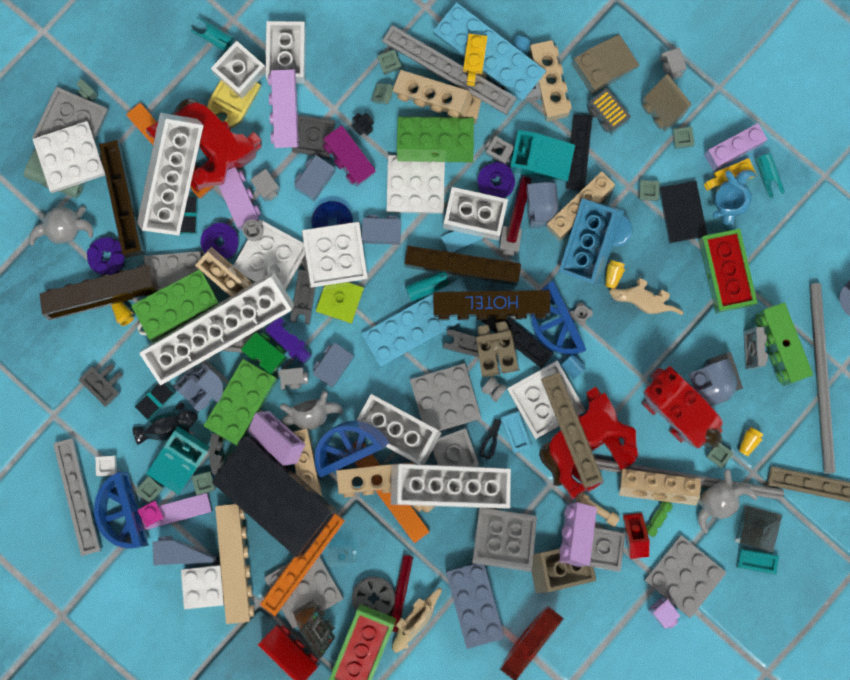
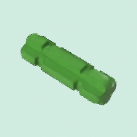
[646,501,673,537]

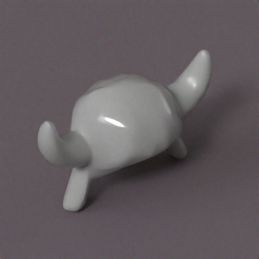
[29,206,94,246]
[280,391,343,430]
[697,469,757,533]

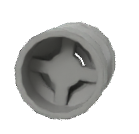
[242,220,263,242]
[481,376,507,402]

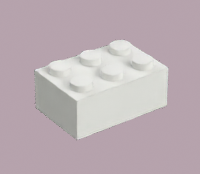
[266,21,306,83]
[443,187,508,241]

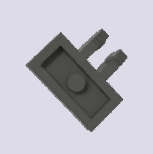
[79,364,123,407]

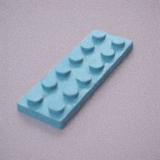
[433,2,546,102]
[362,278,470,368]

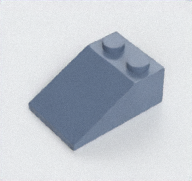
[153,536,218,565]

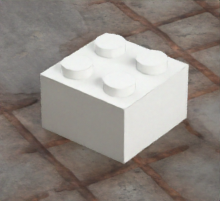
[211,41,266,99]
[181,565,224,609]

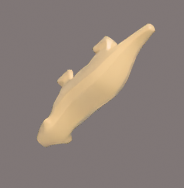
[609,278,683,315]
[392,588,442,653]

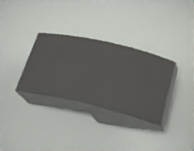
[209,433,226,475]

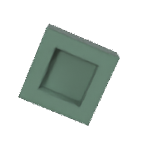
[377,49,401,75]
[76,79,98,101]
[371,83,394,104]
[672,127,695,149]
[639,180,660,201]
[706,443,733,469]
[192,471,216,495]
[136,476,164,503]

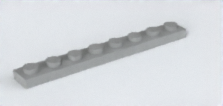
[382,25,517,115]

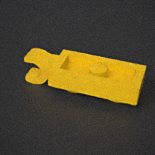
[463,34,488,86]
[703,158,757,191]

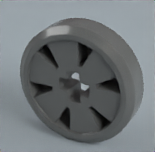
[352,576,395,615]

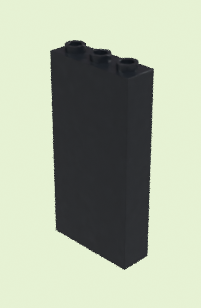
[212,437,338,558]

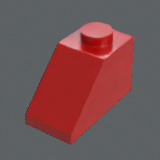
[623,513,650,559]

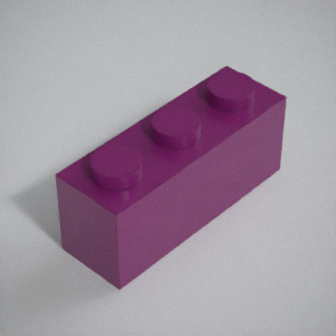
[322,125,376,187]

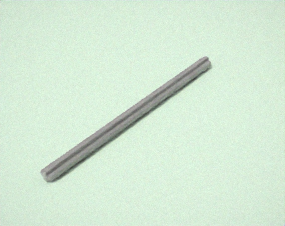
[810,283,836,474]
[595,459,784,500]

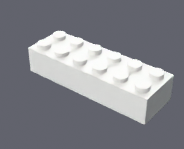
[137,113,204,235]
[391,464,511,509]

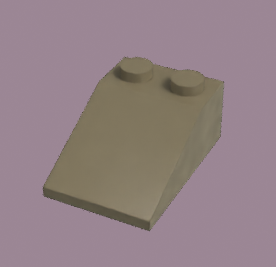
[572,35,640,96]
[641,74,692,132]
[531,548,596,593]

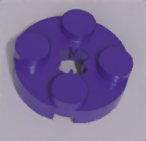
[477,162,515,199]
[200,223,239,260]
[87,237,126,275]

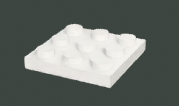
[33,121,105,193]
[387,155,445,214]
[233,219,305,290]
[302,222,368,288]
[507,361,586,439]

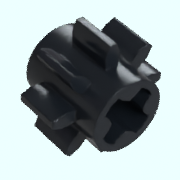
[351,112,375,136]

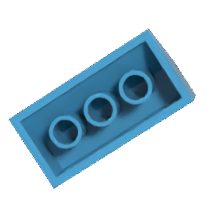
[559,198,624,284]

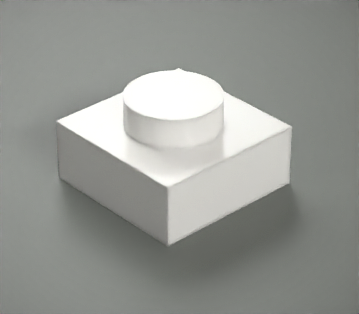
[95,456,117,476]

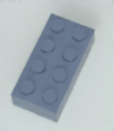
[446,563,505,649]

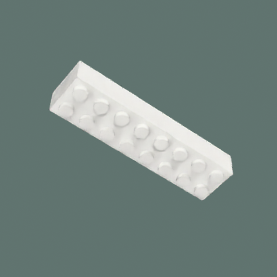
[139,272,294,385]

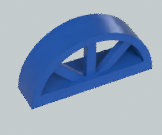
[530,281,586,355]
[315,420,389,478]
[94,472,149,548]

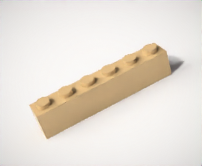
[215,504,255,624]

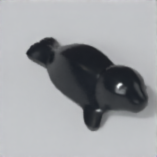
[132,403,198,445]

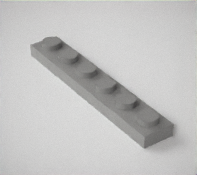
[53,438,102,556]

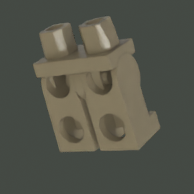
[476,322,520,377]

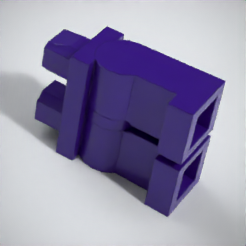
[265,317,312,364]

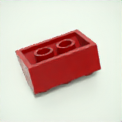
[258,624,319,680]

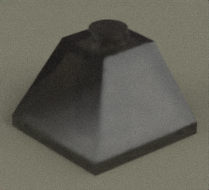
[735,505,783,553]

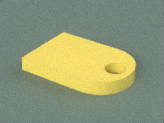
[207,80,262,128]

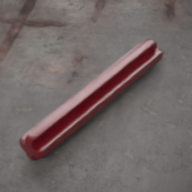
[506,176,532,243]
[391,555,413,632]

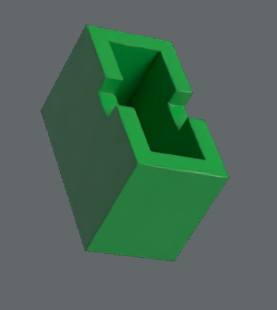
[241,332,287,375]

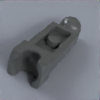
[291,257,316,325]
[443,329,499,358]

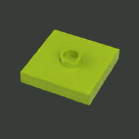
[316,282,364,324]

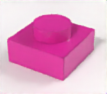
[138,501,165,527]

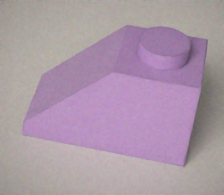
[648,597,680,629]

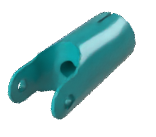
[190,17,233,52]
[755,153,785,198]
[405,272,449,302]

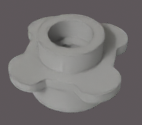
[570,303,593,325]

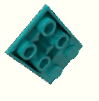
[510,130,575,182]
[146,426,210,495]

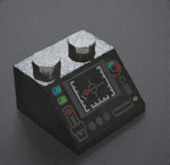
[293,600,335,659]

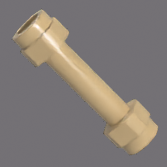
[575,492,620,527]

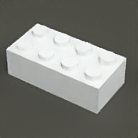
[356,394,441,465]

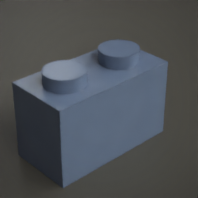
[294,155,336,202]
[362,215,401,245]
[312,342,354,388]

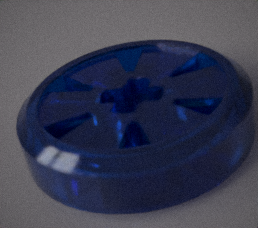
[311,201,354,229]

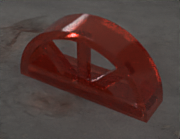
[500,606,564,680]

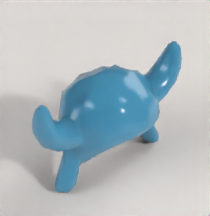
[713,170,756,231]

